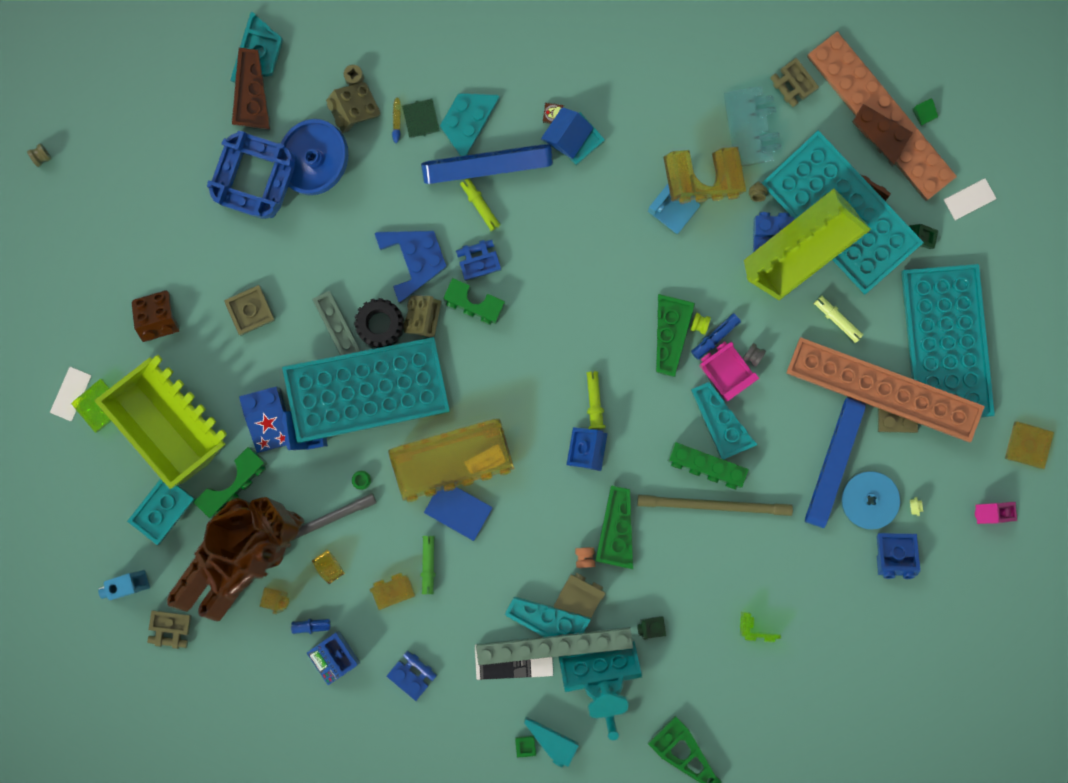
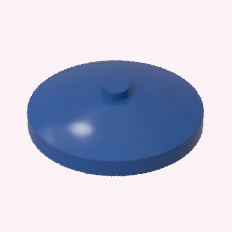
[281,119,349,195]

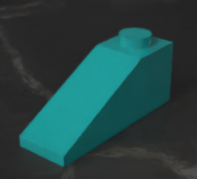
[524,717,579,767]

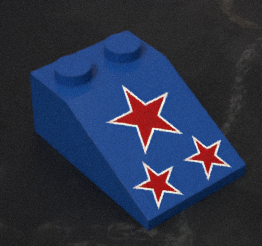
[239,386,286,453]

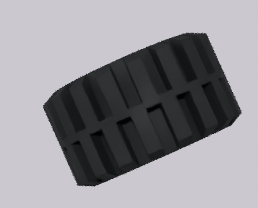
[354,298,404,348]

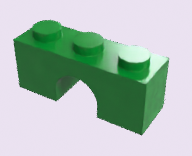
[443,278,505,325]

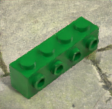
[667,442,749,490]

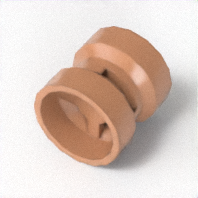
[575,547,595,568]

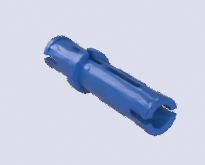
[691,313,741,360]

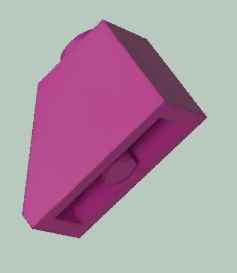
[975,502,1017,524]

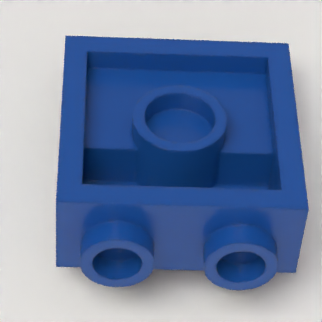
[753,212,794,252]
[877,533,921,579]

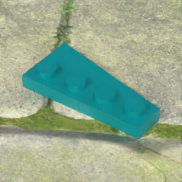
[691,382,757,460]
[504,597,591,637]

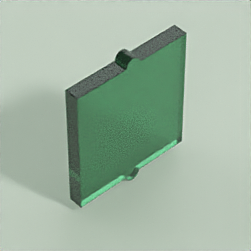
[402,99,440,138]

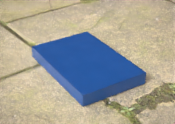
[424,479,493,541]

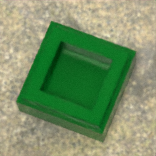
[515,735,536,758]

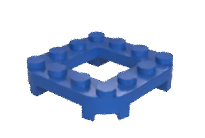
[207,131,296,219]

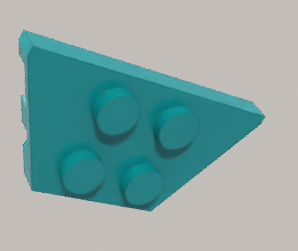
[230,12,283,83]
[440,93,500,156]

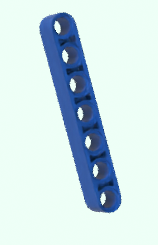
[421,144,553,184]
[805,397,866,529]

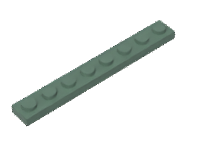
[476,627,633,665]

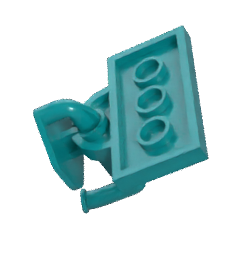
[558,641,642,741]

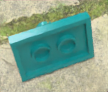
[127,479,195,545]

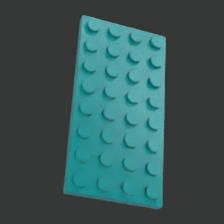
[762,130,924,295]
[901,264,995,417]
[282,337,450,443]

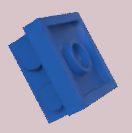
[566,427,608,471]

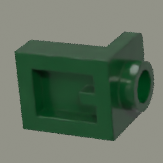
[909,224,938,249]
[637,616,666,640]

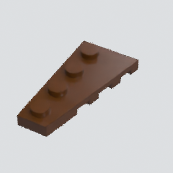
[232,48,270,129]

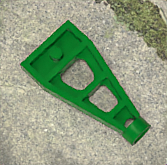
[648,716,722,783]

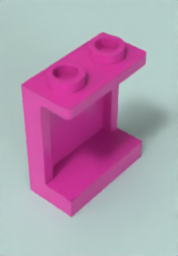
[699,341,759,402]

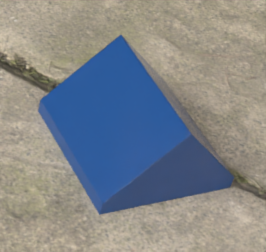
[541,107,593,160]

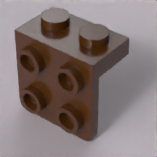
[132,290,179,342]

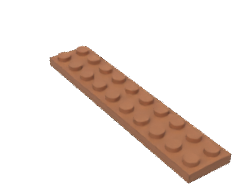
[807,31,957,201]
[786,337,985,443]

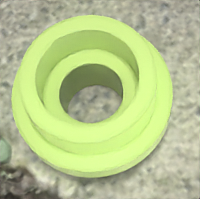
[910,497,923,516]

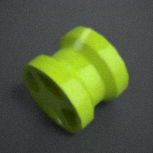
[690,312,711,335]

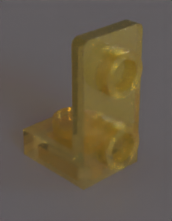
[260,587,289,614]

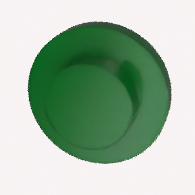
[352,471,371,490]

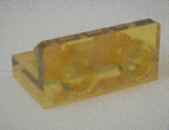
[370,572,415,610]

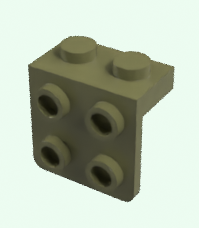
[326,82,380,133]
[554,573,606,618]

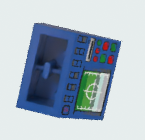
[307,631,360,685]

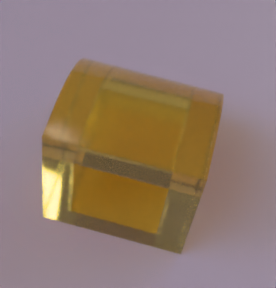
[312,550,345,584]

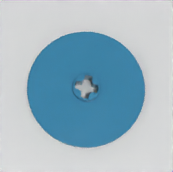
[842,472,900,529]

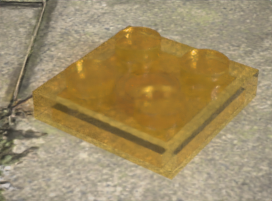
[1005,422,1054,469]

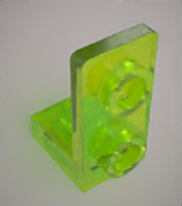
[740,611,781,642]

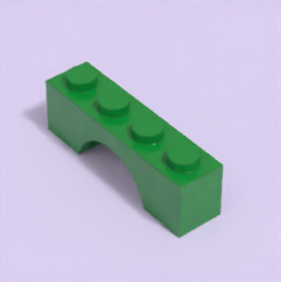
[193,447,268,519]

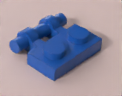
[456,240,501,281]
[386,650,437,701]

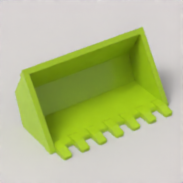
[743,189,871,300]
[94,355,227,489]

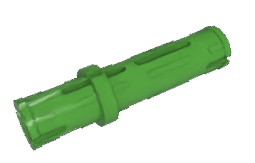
[420,536,436,594]

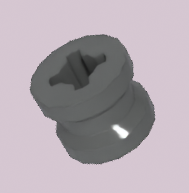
[743,343,766,367]

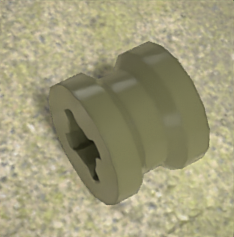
[343,64,364,86]
[27,143,51,167]

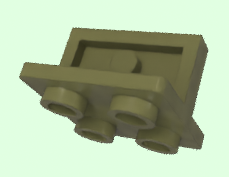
[404,296,441,338]

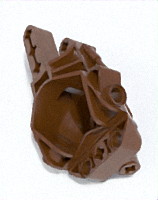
[167,497,304,622]

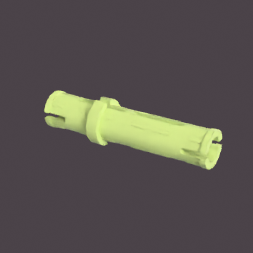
[813,295,864,343]

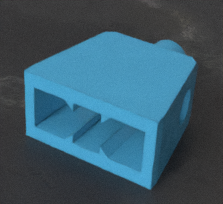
[98,570,150,601]

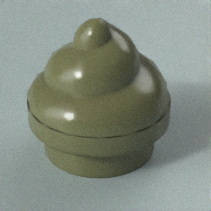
[749,181,768,202]

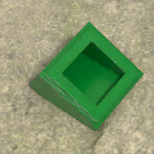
[912,98,938,126]

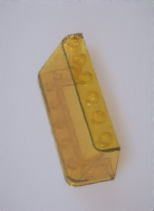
[388,419,515,502]

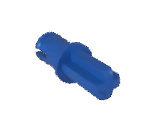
[291,619,331,634]

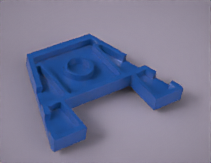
[374,231,447,303]

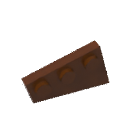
[852,104,913,166]

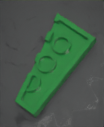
[656,294,695,377]
[595,485,633,569]

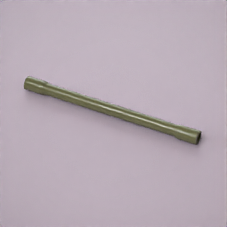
[637,495,793,516]

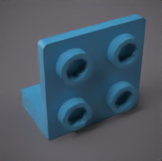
[648,178,700,234]

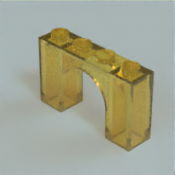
[663,147,746,204]

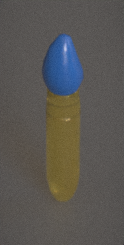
[392,98,401,143]

